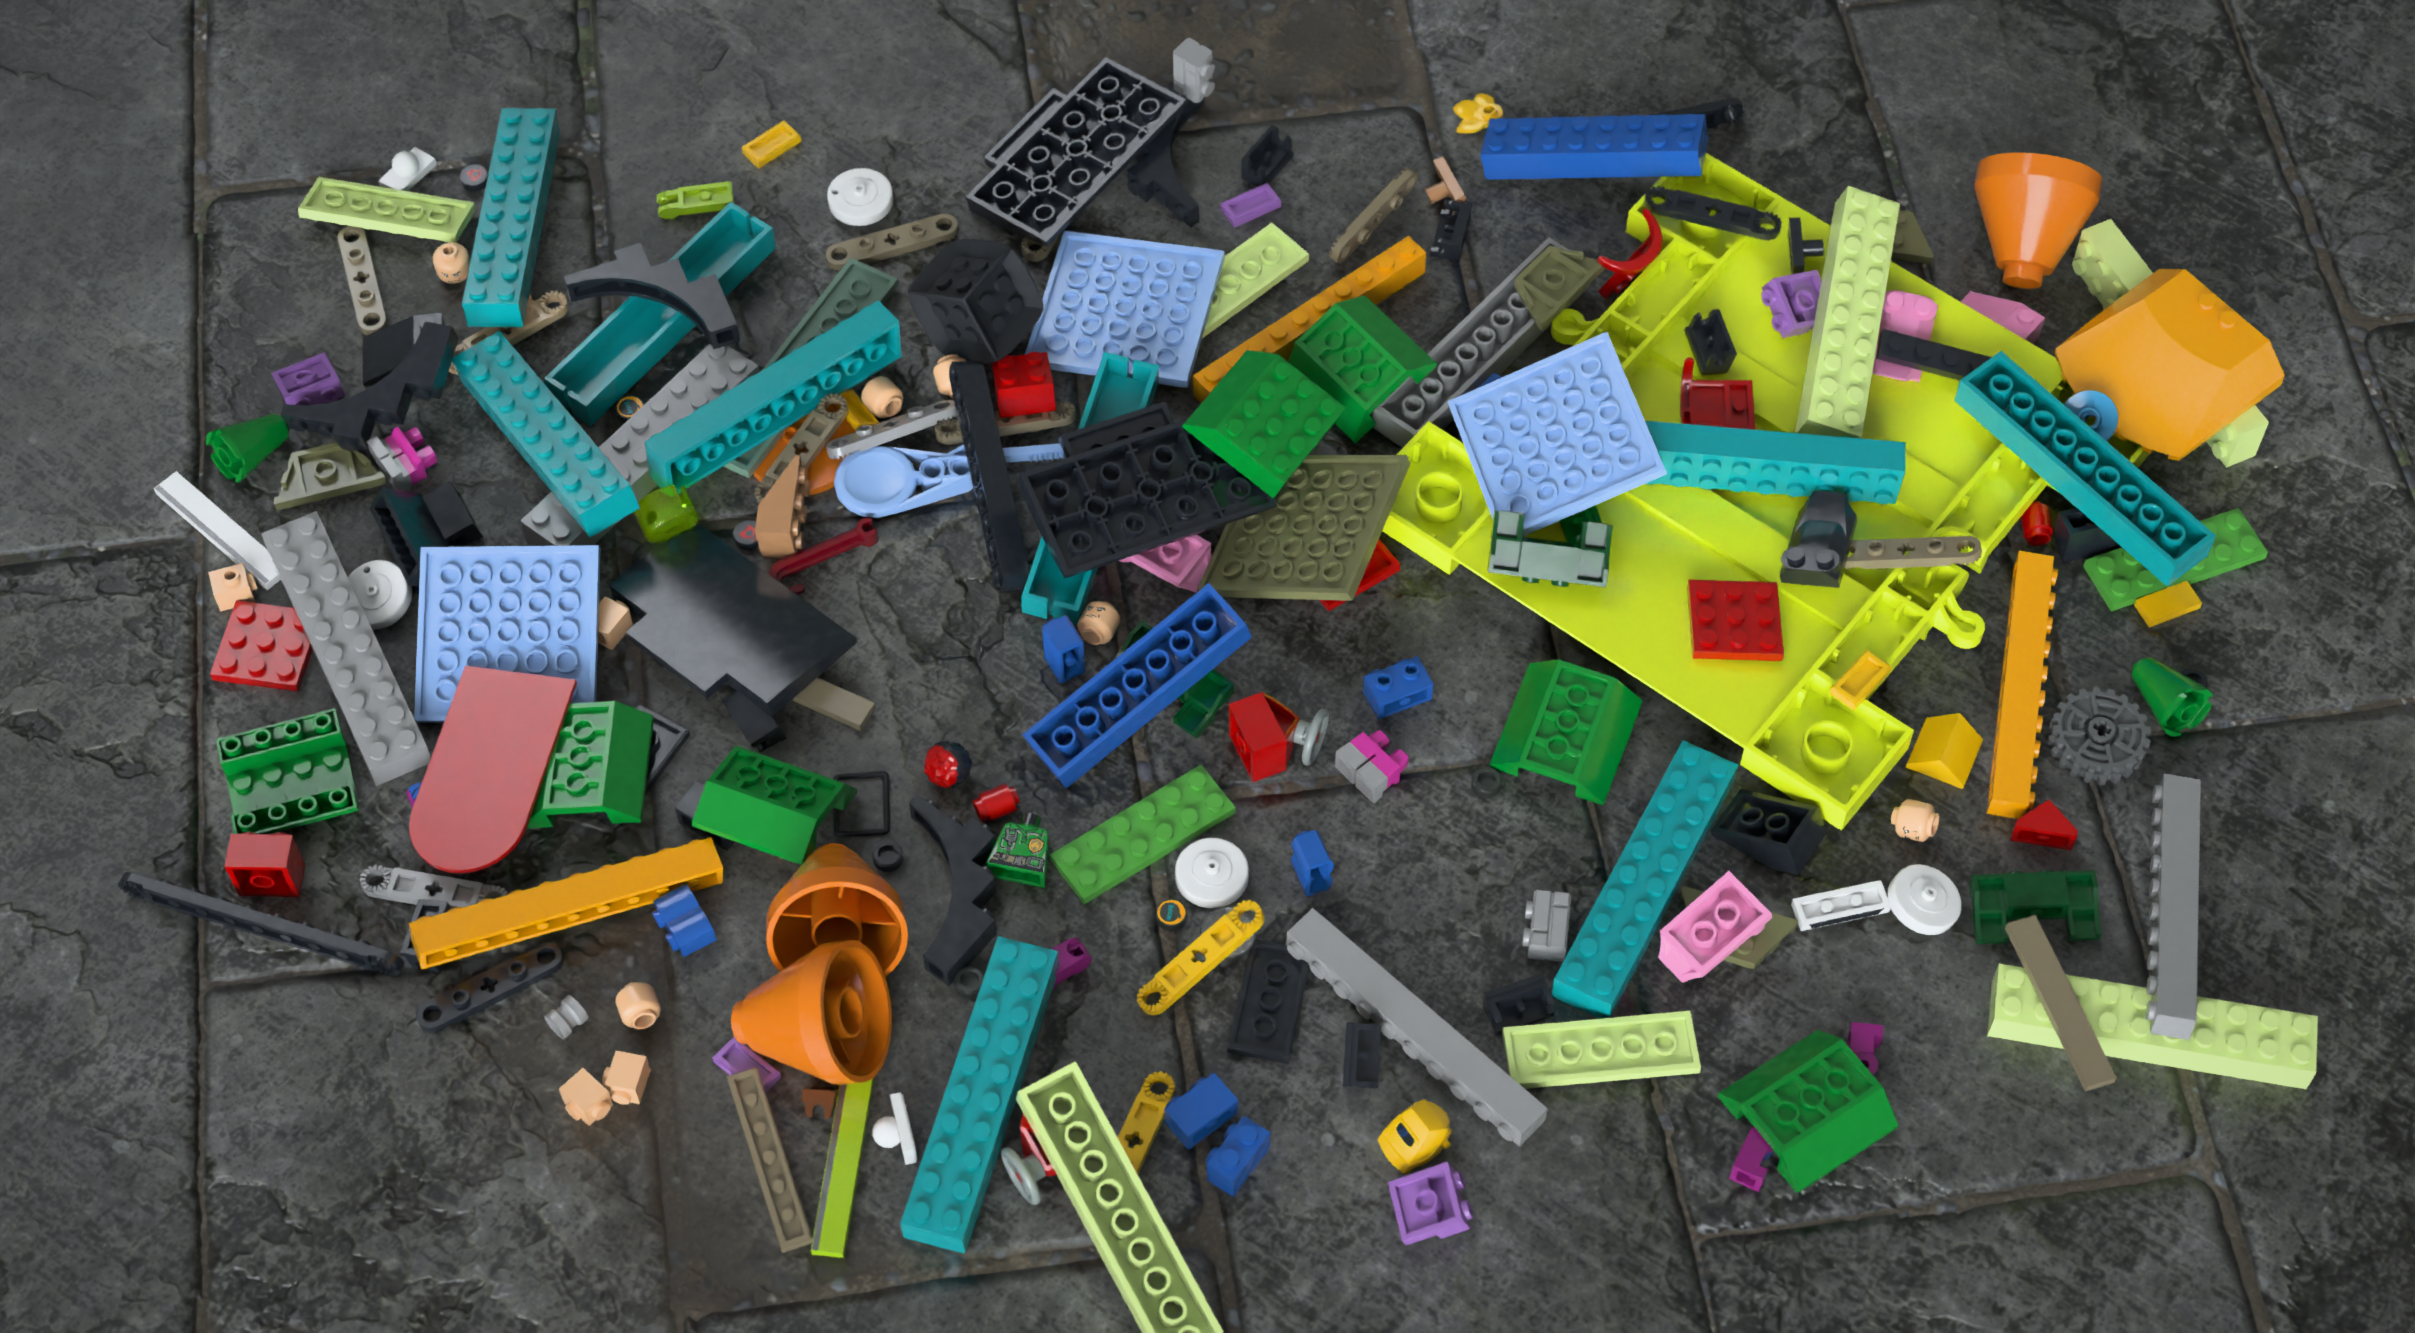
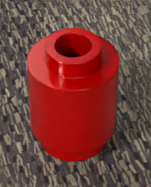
[2020,501,2053,546]
[972,783,1020,822]

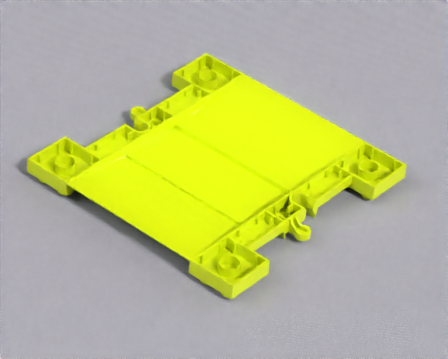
[1382,153,2153,831]

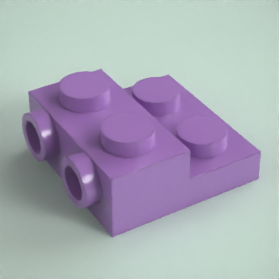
[1761,270,1822,338]
[272,352,345,406]
[1388,1161,1474,1245]

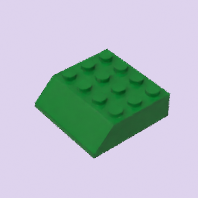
[1182,350,1346,499]

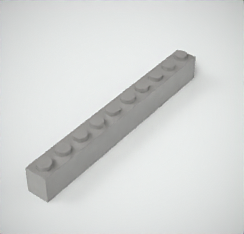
[2146,774,2201,1040]
[1286,908,1548,1147]

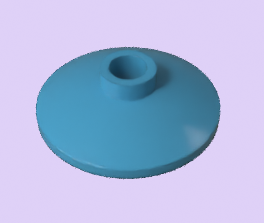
[2064,390,2119,441]

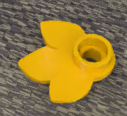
[1453,94,1504,134]

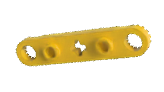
[1137,900,1265,1016]
[1117,1071,1175,1175]

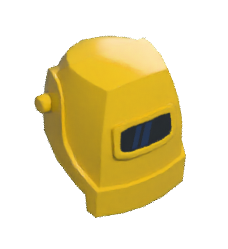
[1378,1099,1452,1174]

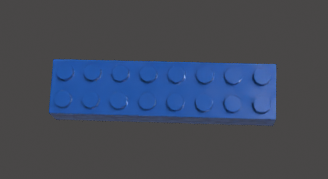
[1481,114,1708,179]
[1022,583,1252,789]

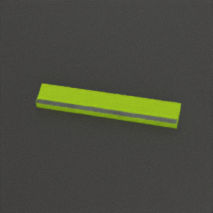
[811,1078,874,1258]

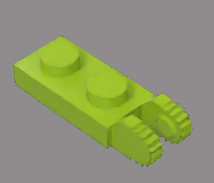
[656,181,734,219]

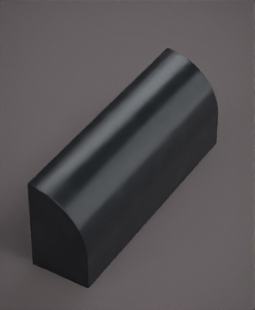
[2055,486,2174,563]
[369,487,449,587]

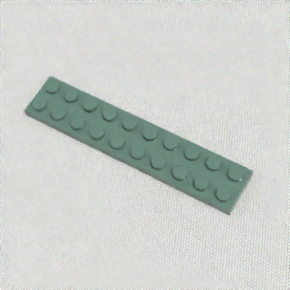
[723,258,898,479]

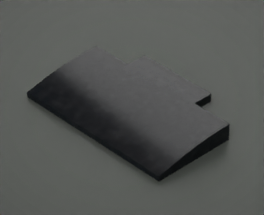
[966,57,1188,246]
[1017,402,1277,579]
[609,523,857,717]

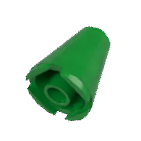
[206,413,290,483]
[2131,657,2213,736]

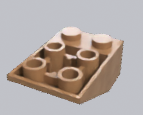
[755,455,810,558]

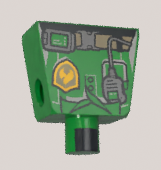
[987,813,1049,888]

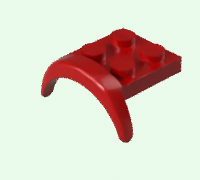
[1597,208,1663,299]
[1680,357,1755,430]

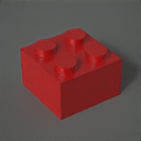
[991,352,1056,418]
[224,832,306,897]

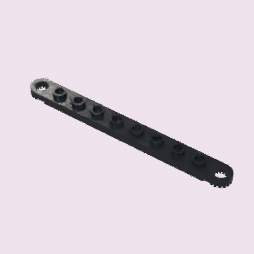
[118,872,404,976]

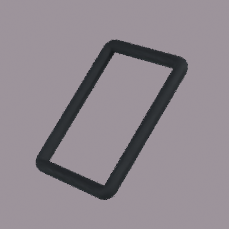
[833,771,890,837]

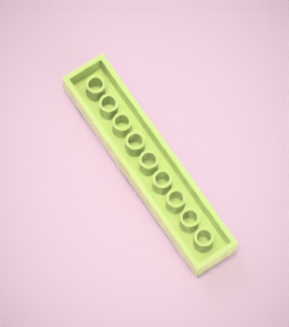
[1795,186,1900,438]
[2072,219,2269,468]
[1987,964,2318,1089]
[1016,1061,1224,1333]

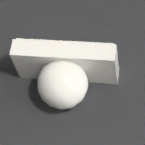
[379,147,437,191]
[872,1092,918,1165]

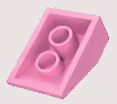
[1961,291,2045,344]

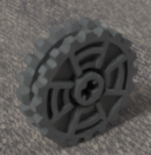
[2047,687,2151,785]

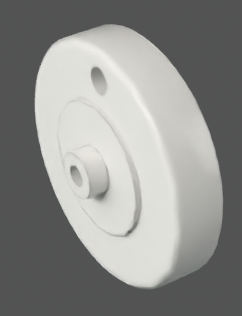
[827,168,893,226]
[348,560,412,630]
[1175,838,1249,908]
[1888,864,1962,935]

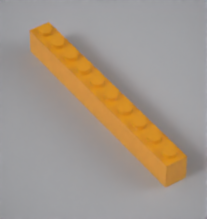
[1193,236,1426,403]
[1986,551,2058,819]
[409,837,723,970]

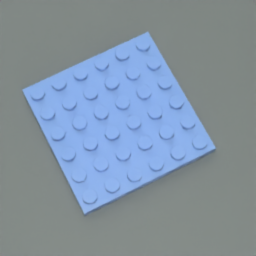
[1025,231,1225,388]
[1447,332,1667,536]
[414,545,601,723]

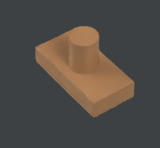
[1425,156,1467,204]

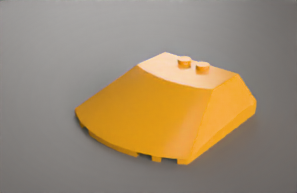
[2055,269,2285,461]

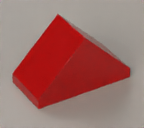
[2010,800,2078,851]

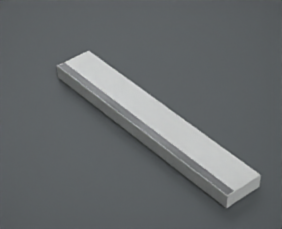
[154,471,281,590]

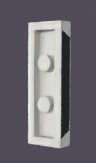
[1791,880,1891,931]

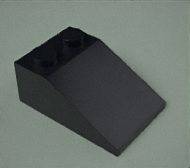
[363,313,448,386]
[1711,789,1827,875]

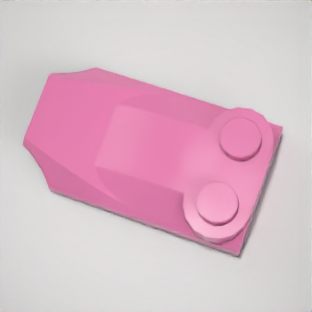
[1872,290,1938,382]
[1119,534,1212,593]
[1658,871,1772,983]

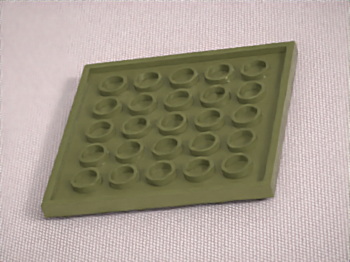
[1197,455,1411,601]

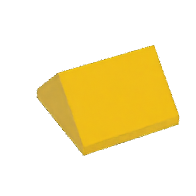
[1906,713,1983,789]

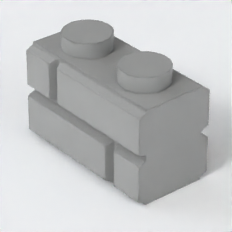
[1173,38,1215,103]
[1522,890,1571,962]

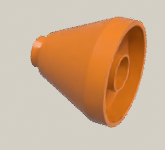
[1974,153,2102,289]
[766,843,908,977]
[731,940,892,1085]

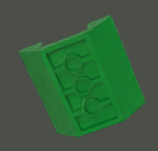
[1288,295,1438,444]
[1489,659,1643,806]
[527,701,654,828]
[216,708,359,834]
[692,746,857,865]
[1717,1029,1898,1194]

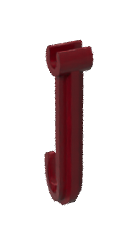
[768,518,878,595]

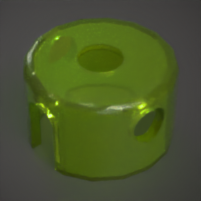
[634,485,699,543]

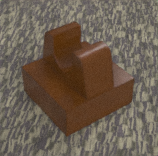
[802,1086,839,1118]

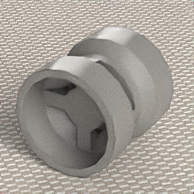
[544,995,589,1039]

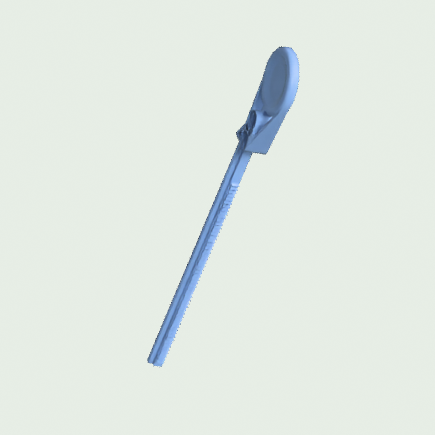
[834,443,1066,518]

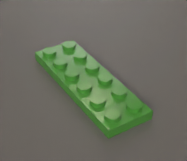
[2083,508,2268,612]
[1050,765,1236,904]

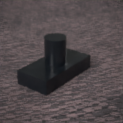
[1788,218,1824,275]

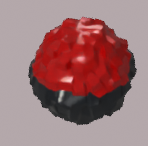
[923,741,972,789]

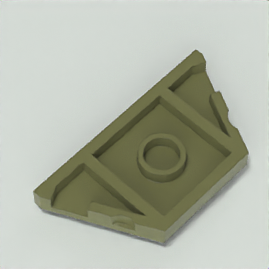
[1891,210,1933,264]
[1514,246,1609,330]
[274,442,387,511]
[1681,886,1798,970]

